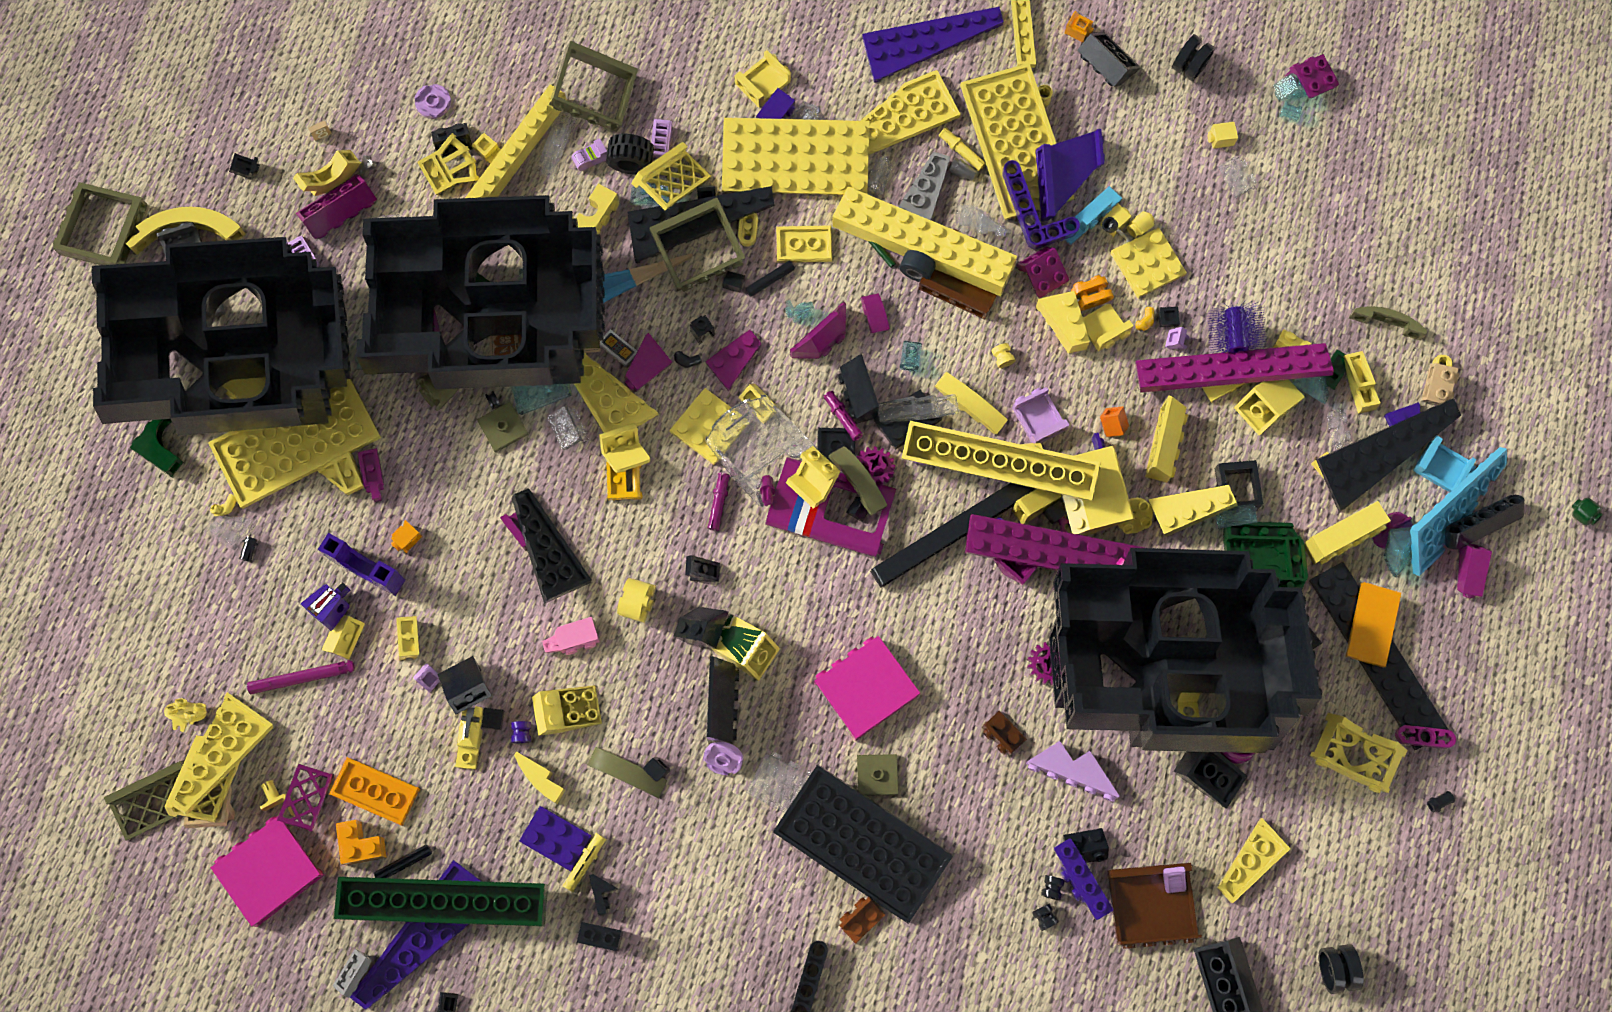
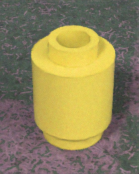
[1126,211,1154,238]

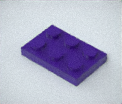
[519,806,592,872]

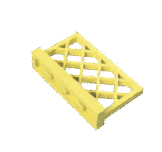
[631,142,711,210]
[164,735,241,822]

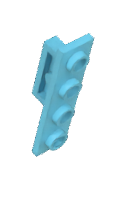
[1065,186,1122,245]

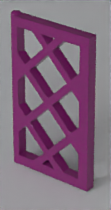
[277,764,333,832]

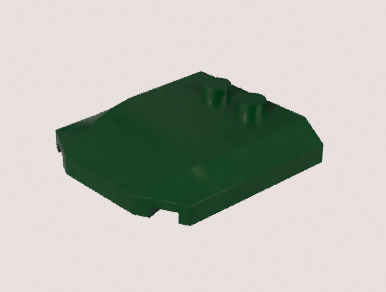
[1223,521,1308,589]

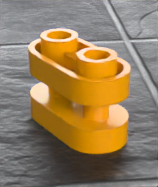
[1071,275,1114,311]

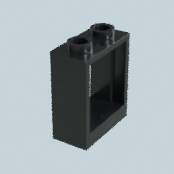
[1214,460,1264,514]

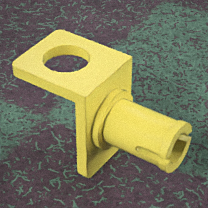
[1177,693,1201,717]
[260,780,295,817]

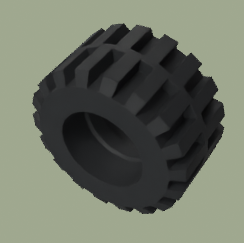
[606,134,654,175]

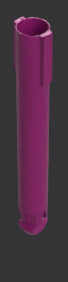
[247,660,355,695]

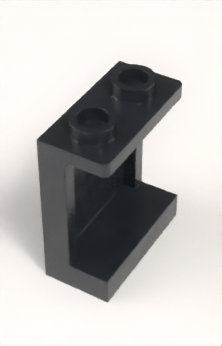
[437,656,492,715]

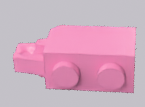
[542,617,600,655]

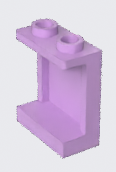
[1012,387,1069,443]

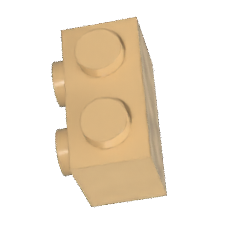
[1421,363,1459,404]

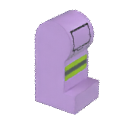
[571,138,607,171]

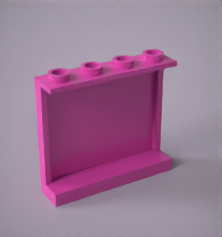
[814,636,920,741]
[210,816,325,927]

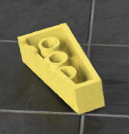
[1148,485,1238,537]

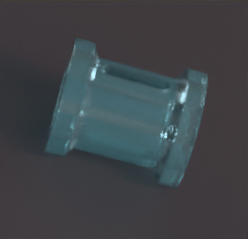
[1279,101,1302,122]

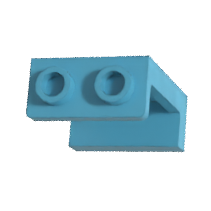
[1413,435,1477,492]

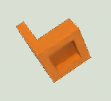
[1100,406,1129,437]

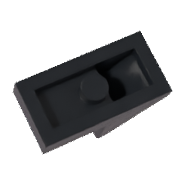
[685,555,720,582]
[589,874,619,916]

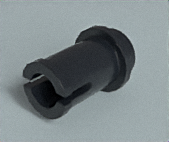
[239,537,258,562]
[1427,791,1455,812]

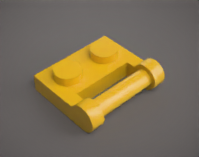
[606,462,643,500]

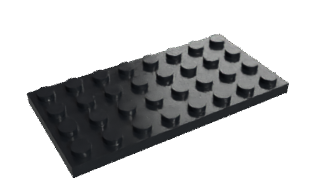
[773,764,953,924]

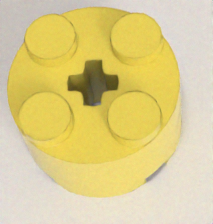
[617,578,656,623]

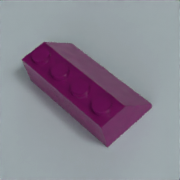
[296,174,377,239]

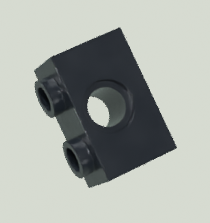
[576,922,624,952]

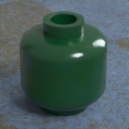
[1571,498,1603,526]

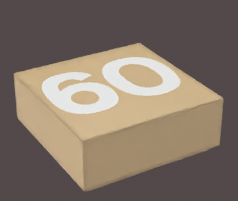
[308,120,332,141]

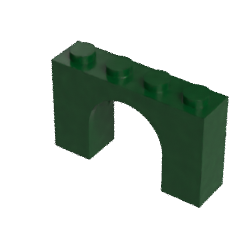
[130,419,184,478]

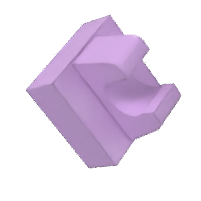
[1165,327,1189,350]

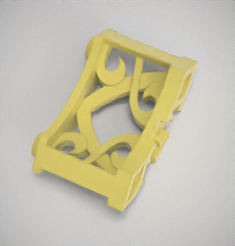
[1310,713,1408,793]

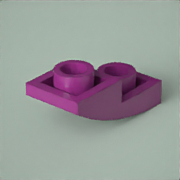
[861,293,890,333]

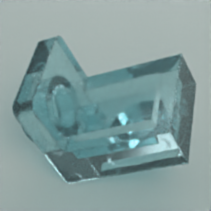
[900,341,922,372]

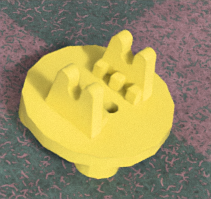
[1118,497,1153,534]
[164,698,207,732]

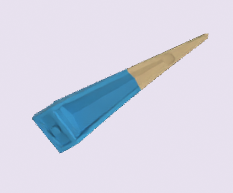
[603,254,693,303]

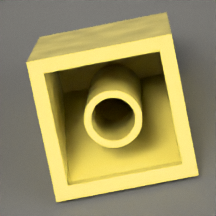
[1234,379,1305,436]

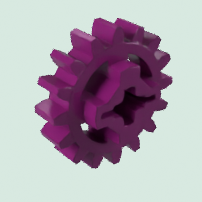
[856,446,896,487]
[1027,642,1053,685]

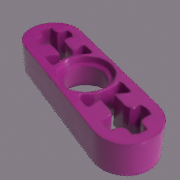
[1395,725,1456,749]

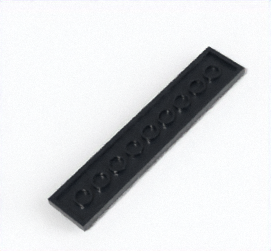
[1309,562,1449,751]

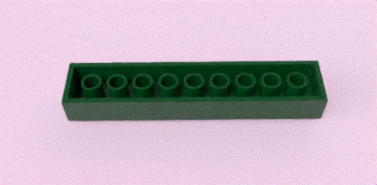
[334,877,548,927]

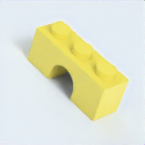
[576,184,619,234]

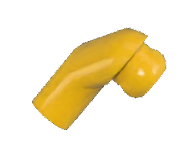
[1135,307,1154,331]

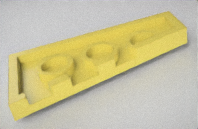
[1217,818,1290,903]

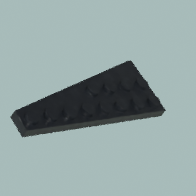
[627,186,775,263]
[1316,398,1461,511]

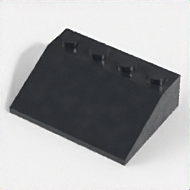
[706,656,739,745]

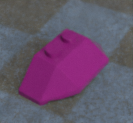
[790,301,846,359]

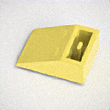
[532,685,602,736]

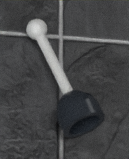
[1102,217,1134,242]

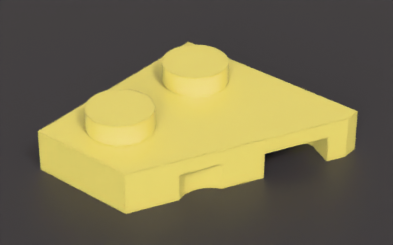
[317,452,364,495]

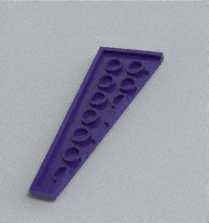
[862,7,1004,83]
[350,860,481,1010]

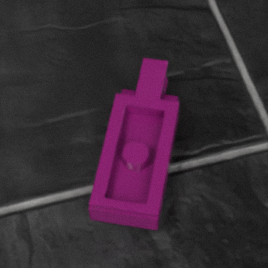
[358,448,384,502]

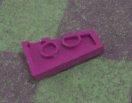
[705,329,761,391]

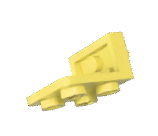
[1083,304,1133,351]
[599,423,650,473]

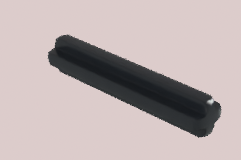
[746,261,795,297]
[374,845,432,878]

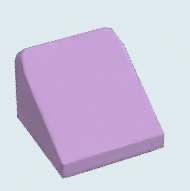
[413,663,440,693]

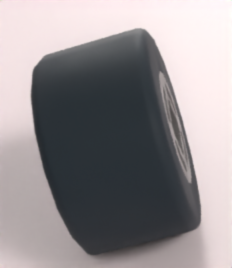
[899,250,936,282]

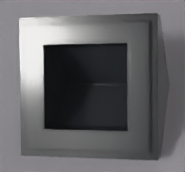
[697,186,716,199]
[846,497,869,522]
[437,992,458,1012]

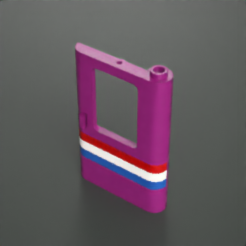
[765,457,896,557]

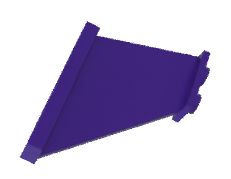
[1036,129,1105,221]

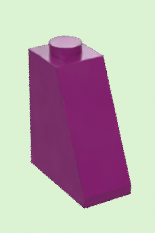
[624,333,672,392]
[1457,543,1492,599]

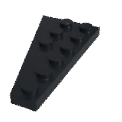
[511,488,592,604]

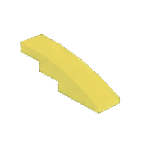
[934,372,1008,434]

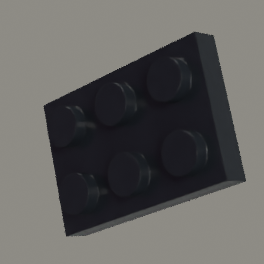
[874,389,942,450]

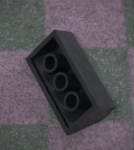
[1194,937,1263,1012]

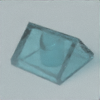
[1384,527,1412,577]

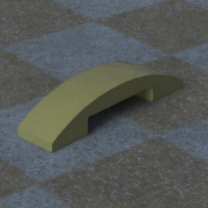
[1349,306,1427,340]
[828,446,887,516]
[587,747,667,799]

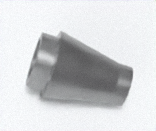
[948,158,977,181]

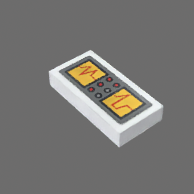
[600,329,637,367]

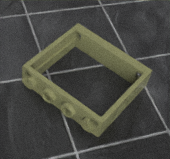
[549,41,638,132]
[53,182,148,265]
[650,198,745,292]

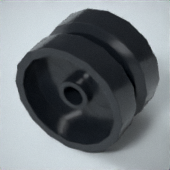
[1172,34,1216,82]
[1318,944,1364,994]

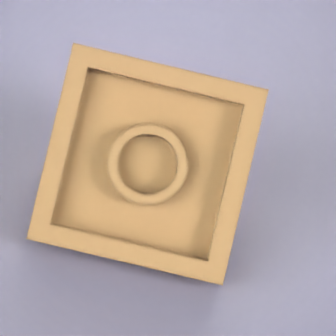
[183,786,235,828]

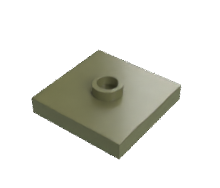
[477,402,529,452]
[857,754,898,796]

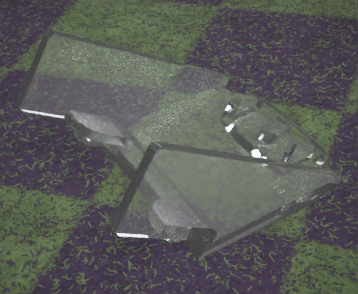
[705,395,817,507]

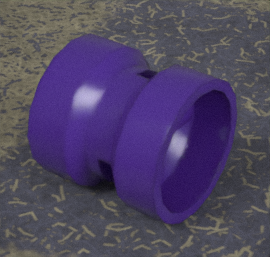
[511,721,531,744]

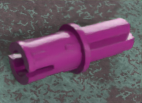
[760,475,775,506]

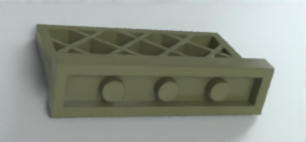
[104,760,185,841]

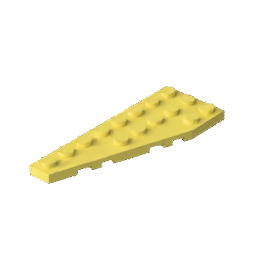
[861,70,960,155]

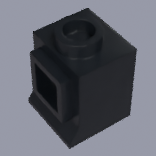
[689,315,715,345]

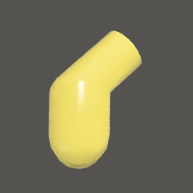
[210,494,237,517]

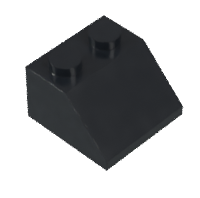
[673,607,729,649]

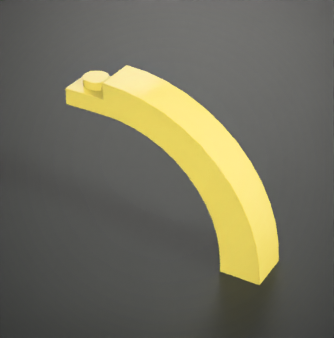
[126,207,245,255]

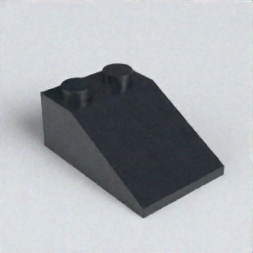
[1173,751,1248,809]

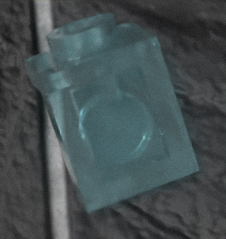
[784,300,814,323]

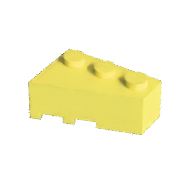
[1036,291,1090,353]

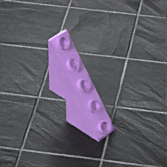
[1026,741,1120,802]

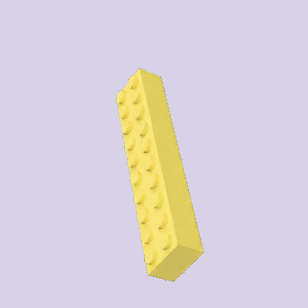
[833,187,1017,296]
[902,421,1101,501]

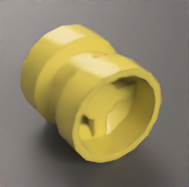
[992,343,1016,368]

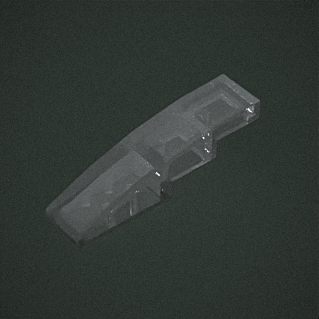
[878,394,959,422]

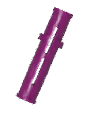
[823,391,863,441]
[707,472,730,531]

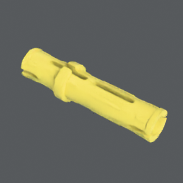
[939,127,986,172]
[563,833,607,892]

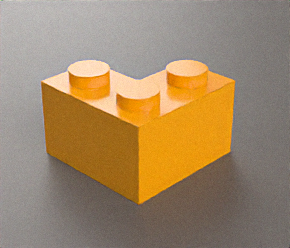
[336,820,387,866]

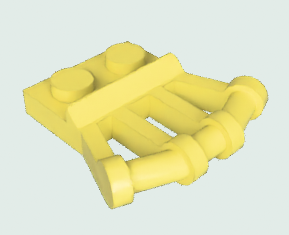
[417,133,479,195]

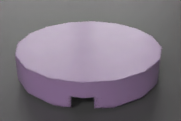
[415,84,451,119]
[703,742,744,775]

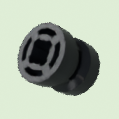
[1041,875,1065,901]
[1032,903,1059,931]

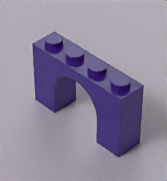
[318,533,406,597]

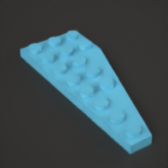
[1410,447,1507,576]

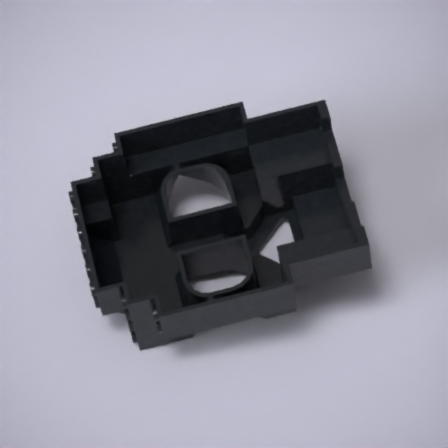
[356,195,605,389]
[92,237,351,436]
[1048,548,1322,753]

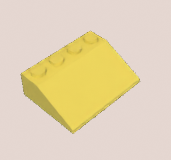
[1062,446,1134,536]

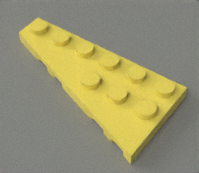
[574,353,659,433]
[170,692,273,816]

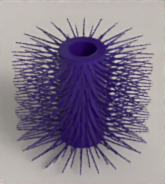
[1207,300,1268,353]

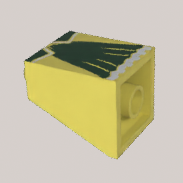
[711,614,780,681]

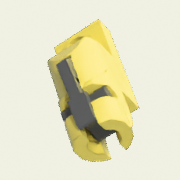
[455,706,483,770]

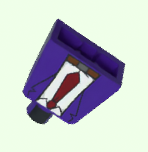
[301,582,351,631]

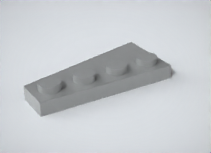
[898,152,950,220]

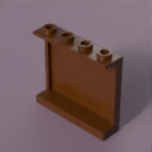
[918,229,997,320]
[1107,863,1202,949]

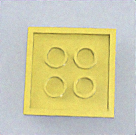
[1111,228,1187,298]
[669,388,749,465]

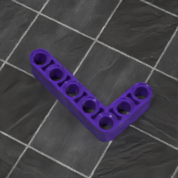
[1002,160,1080,249]

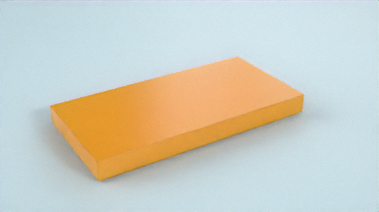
[1345,582,1401,668]
[329,757,420,826]

